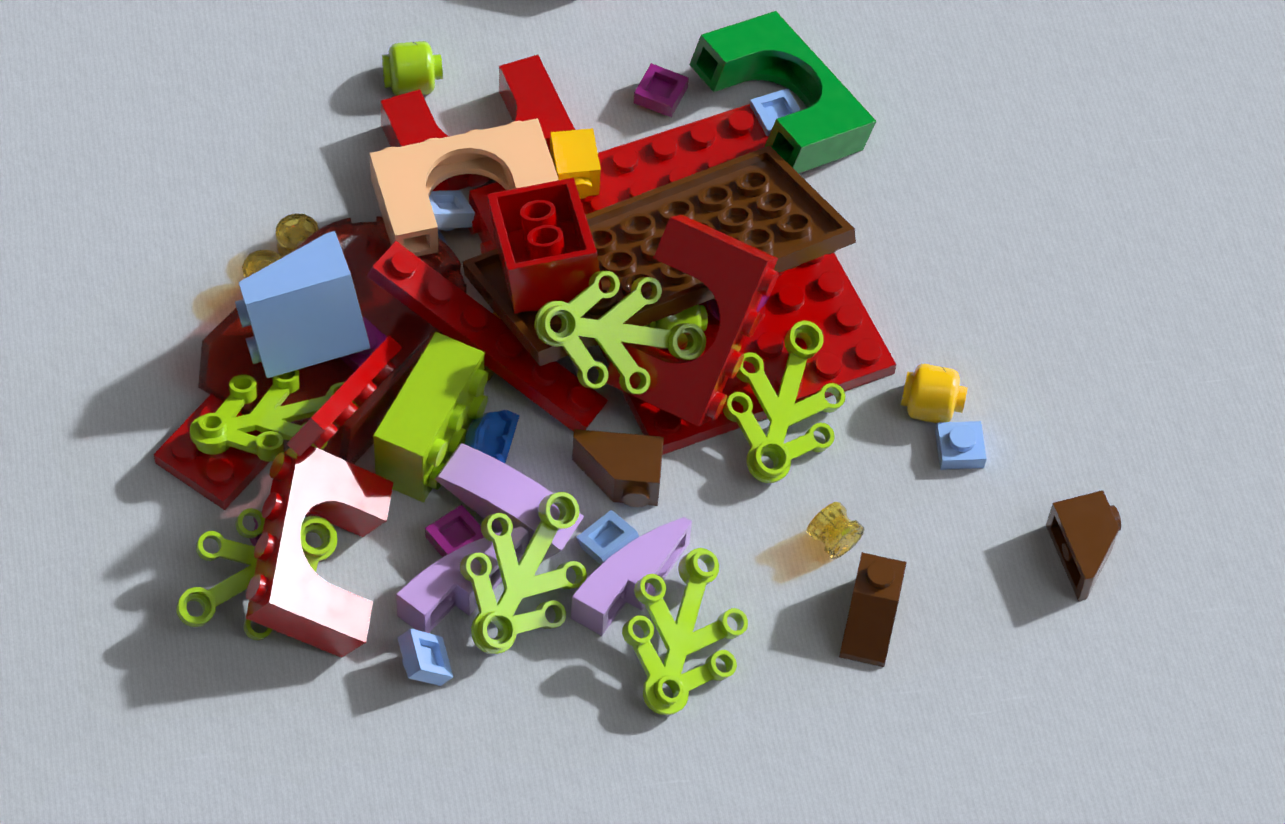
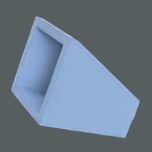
[235,231,370,378]

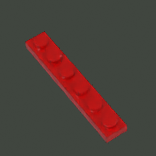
[367,241,608,432]

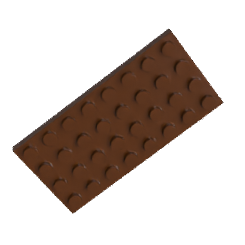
[462,145,856,366]

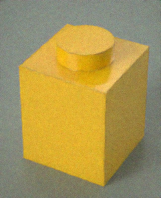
[550,128,601,199]

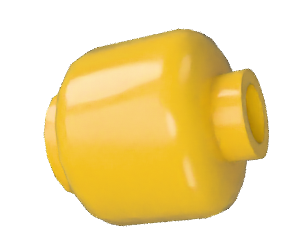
[901,363,968,423]

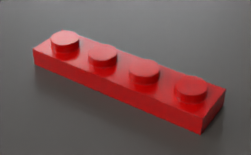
[287,335,403,456]

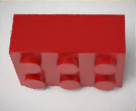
[487,177,603,313]

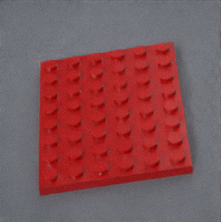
[581,104,897,455]

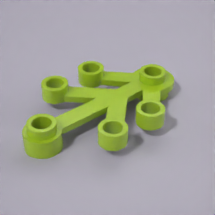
[535,271,706,394]
[723,321,845,483]
[190,370,361,462]
[460,492,587,654]
[176,508,338,640]
[622,548,748,715]

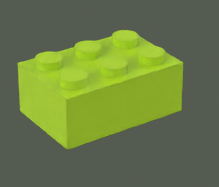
[373,332,488,503]

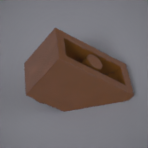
[572,429,664,507]
[1046,490,1121,601]
[839,552,907,667]

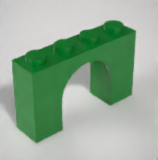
[689,11,876,173]

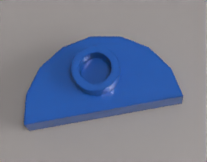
[465,410,520,463]

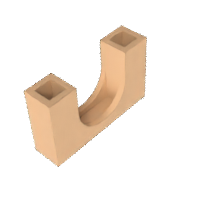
[370,118,559,257]

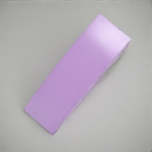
[435,443,584,559]
[571,517,692,636]
[396,526,529,633]

